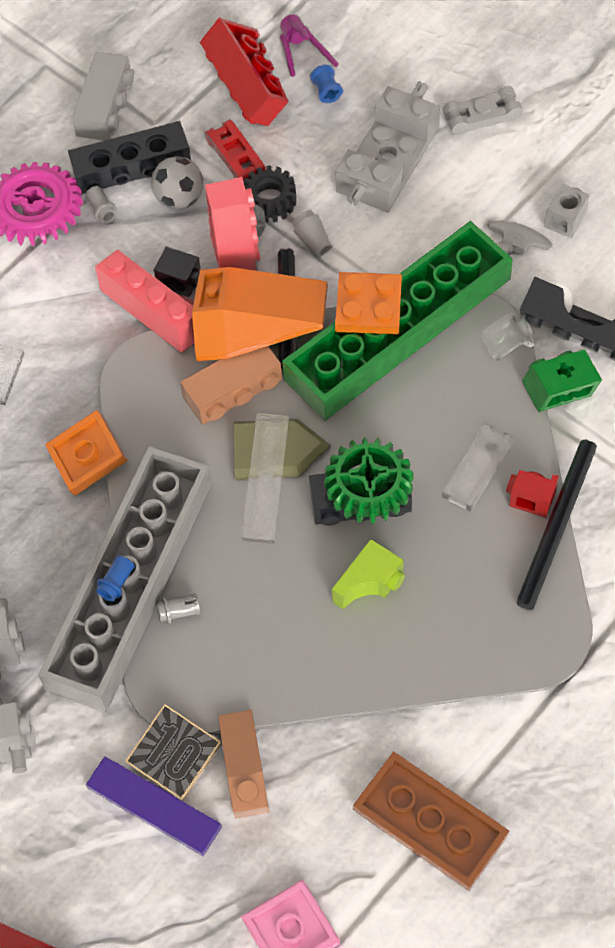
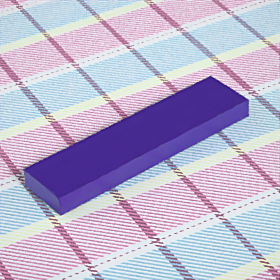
[85,756,222,857]

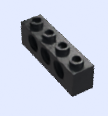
[67,121,191,194]

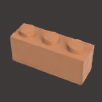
[180,346,282,425]

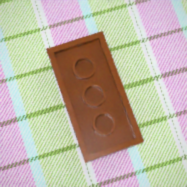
[353,751,510,891]

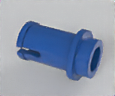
[96,555,135,601]

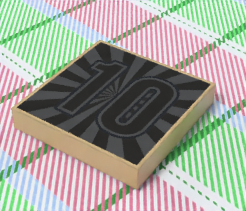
[125,704,222,801]

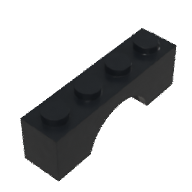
[519,277,615,361]

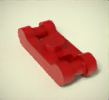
[204,119,266,183]

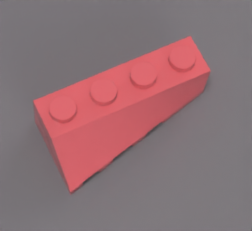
[205,177,260,271]
[95,250,195,353]

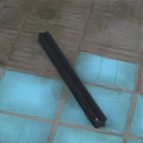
[517,439,597,610]

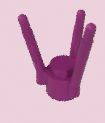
[279,14,338,77]

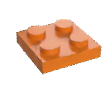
[335,272,402,334]
[45,410,128,496]

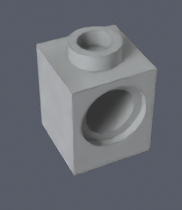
[544,183,590,238]

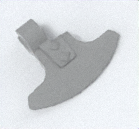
[488,221,552,256]

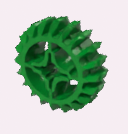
[324,437,414,524]

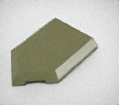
[234,419,330,480]

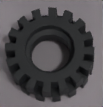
[244,166,297,223]

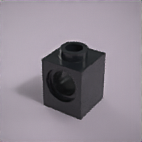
[153,246,201,298]

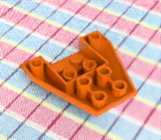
[192,267,328,361]

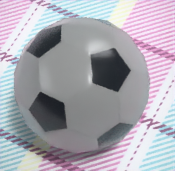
[151,156,204,210]

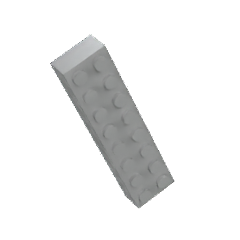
[38,446,212,712]

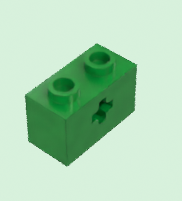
[522,349,602,412]

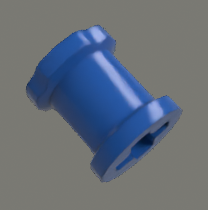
[310,65,343,103]

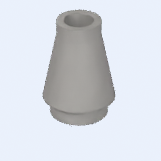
[292,210,332,256]

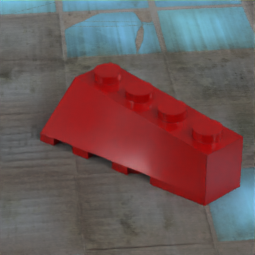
[199,17,289,126]

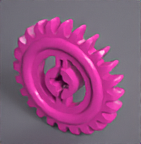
[0,162,83,246]

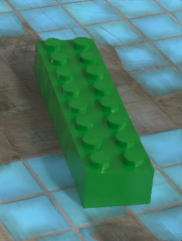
[282,220,513,421]

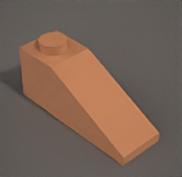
[218,710,270,819]

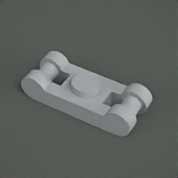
[443,86,523,134]

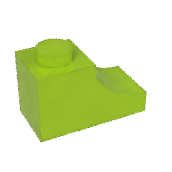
[332,539,405,610]

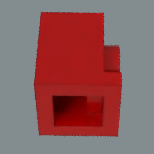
[506,469,559,518]

